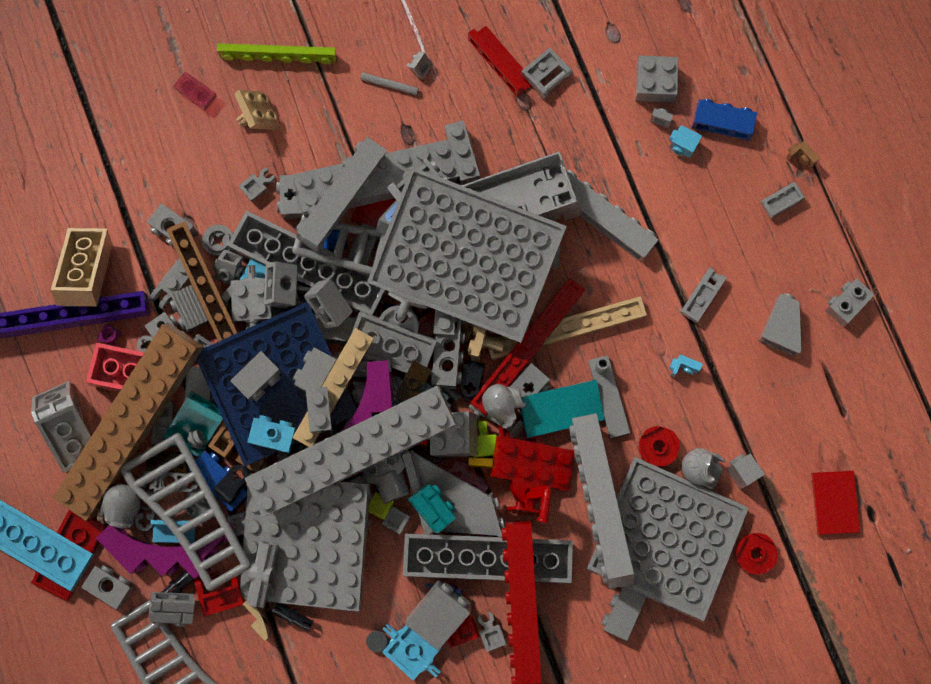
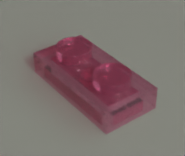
[173,71,217,111]

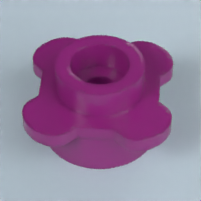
[97,324,121,346]

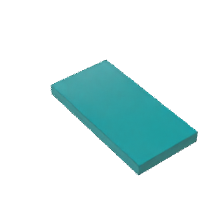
[520,379,605,438]

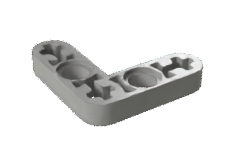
[135,471,199,532]

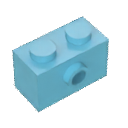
[247,415,296,453]

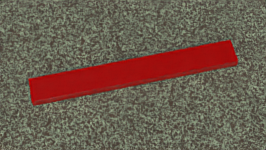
[470,278,586,416]

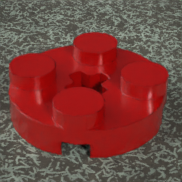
[638,426,680,467]
[735,533,778,575]

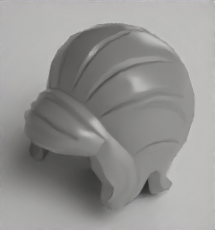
[482,384,526,429]
[682,448,726,490]
[100,484,141,529]

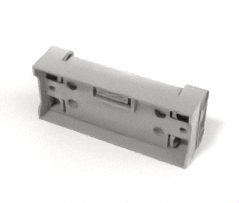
[461,151,582,221]

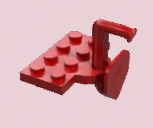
[491,435,574,523]

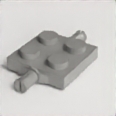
[231,265,274,327]

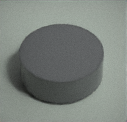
[366,631,388,652]

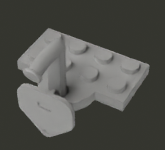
[351,291,437,373]

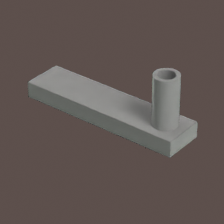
[588,355,630,439]

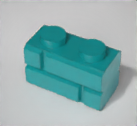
[408,484,456,533]

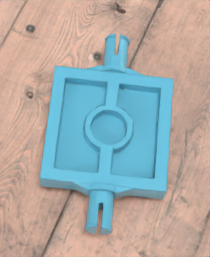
[382,623,441,680]

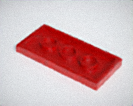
[31,510,107,601]

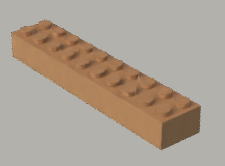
[53,324,204,521]

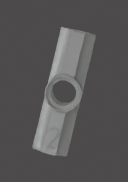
[246,541,278,608]

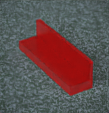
[468,26,532,97]

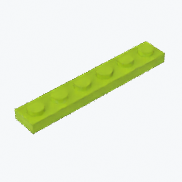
[217,43,337,64]

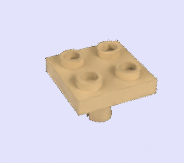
[234,90,280,130]
[468,325,505,362]

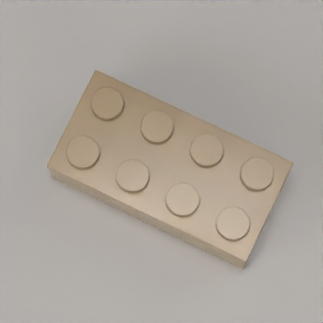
[51,228,113,307]

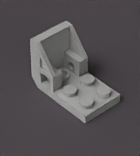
[31,380,92,473]

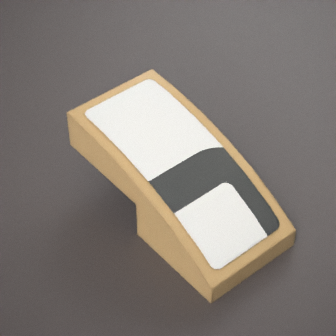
[243,601,271,641]

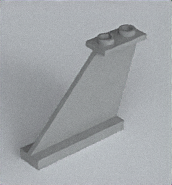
[402,450,506,537]

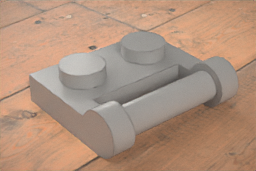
[521,48,573,99]

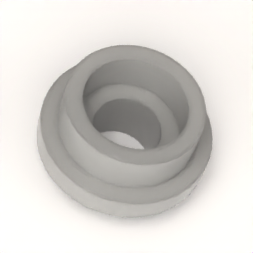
[187,429,206,450]

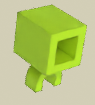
[473,421,496,458]

